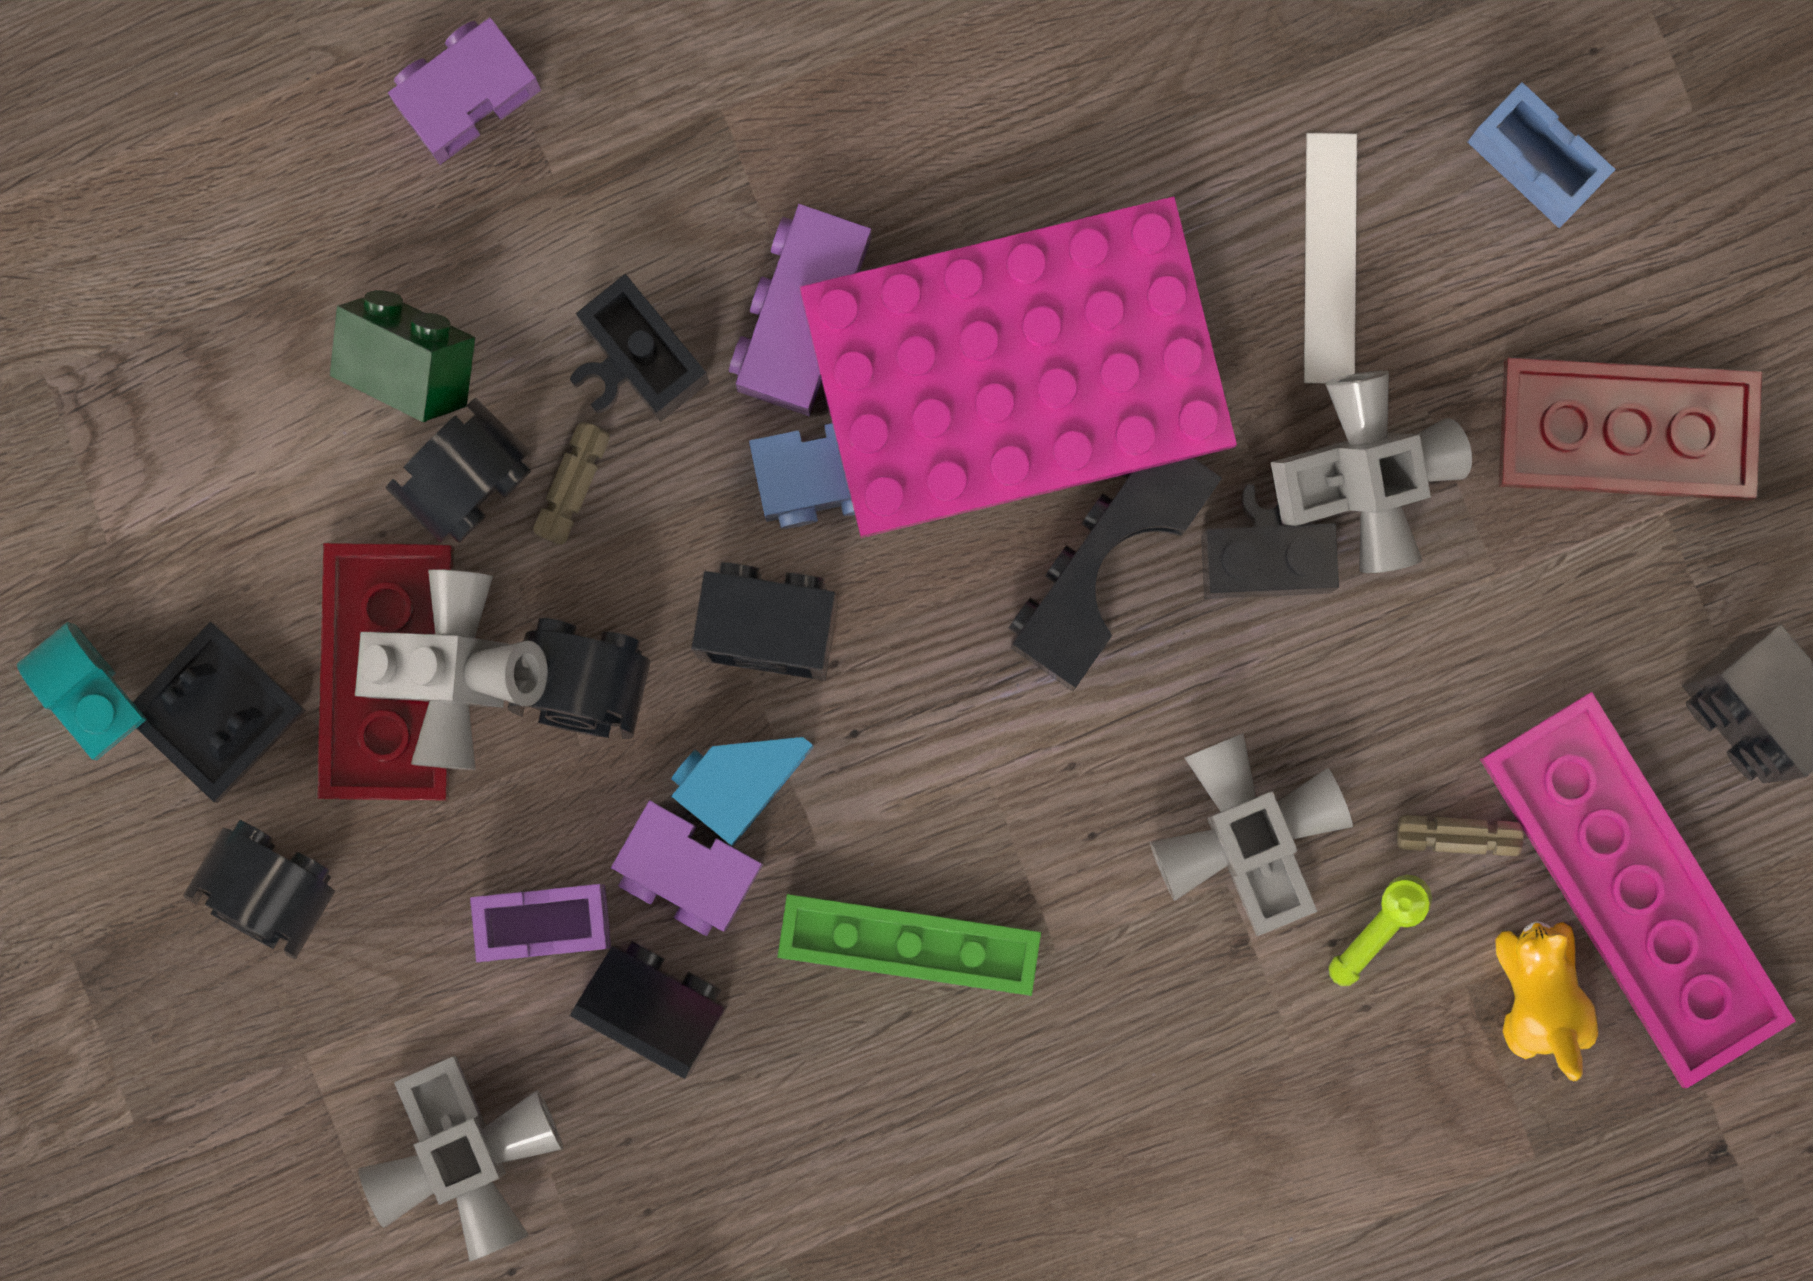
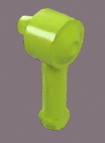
[1329,875,1432,986]

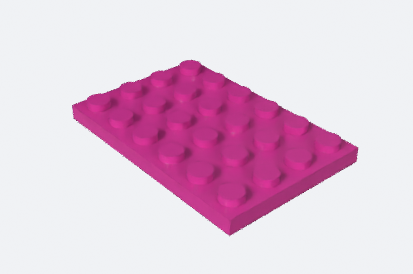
[800,196,1237,538]

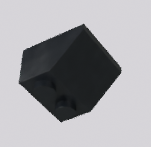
[569,941,728,1079]

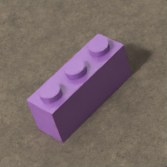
[729,204,871,416]

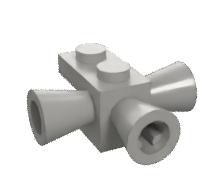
[1271,371,1472,573]
[355,570,548,770]
[1150,734,1353,936]
[358,1056,563,1262]

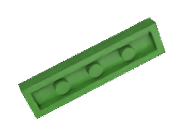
[777,894,1041,996]

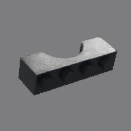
[1009,458,1222,691]

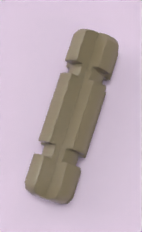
[533,422,610,545]
[1396,815,1524,856]

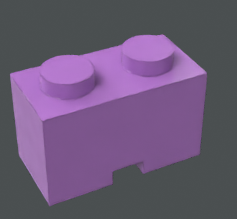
[388,17,541,165]
[611,800,763,936]
[470,884,611,962]

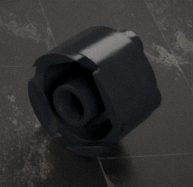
[385,398,531,543]
[508,618,651,739]
[183,820,335,959]

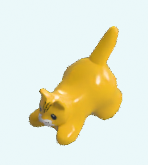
[1495,921,1599,1081]

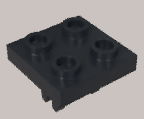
[133,621,306,803]

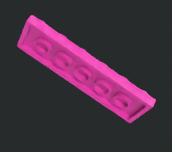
[1480,692,1796,1088]

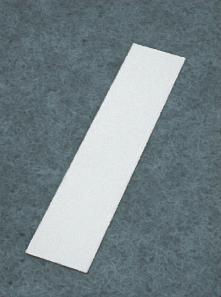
[1304,133,1357,383]

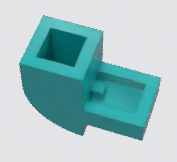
[16,622,147,761]

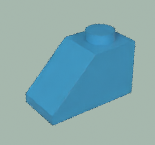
[671,737,814,846]

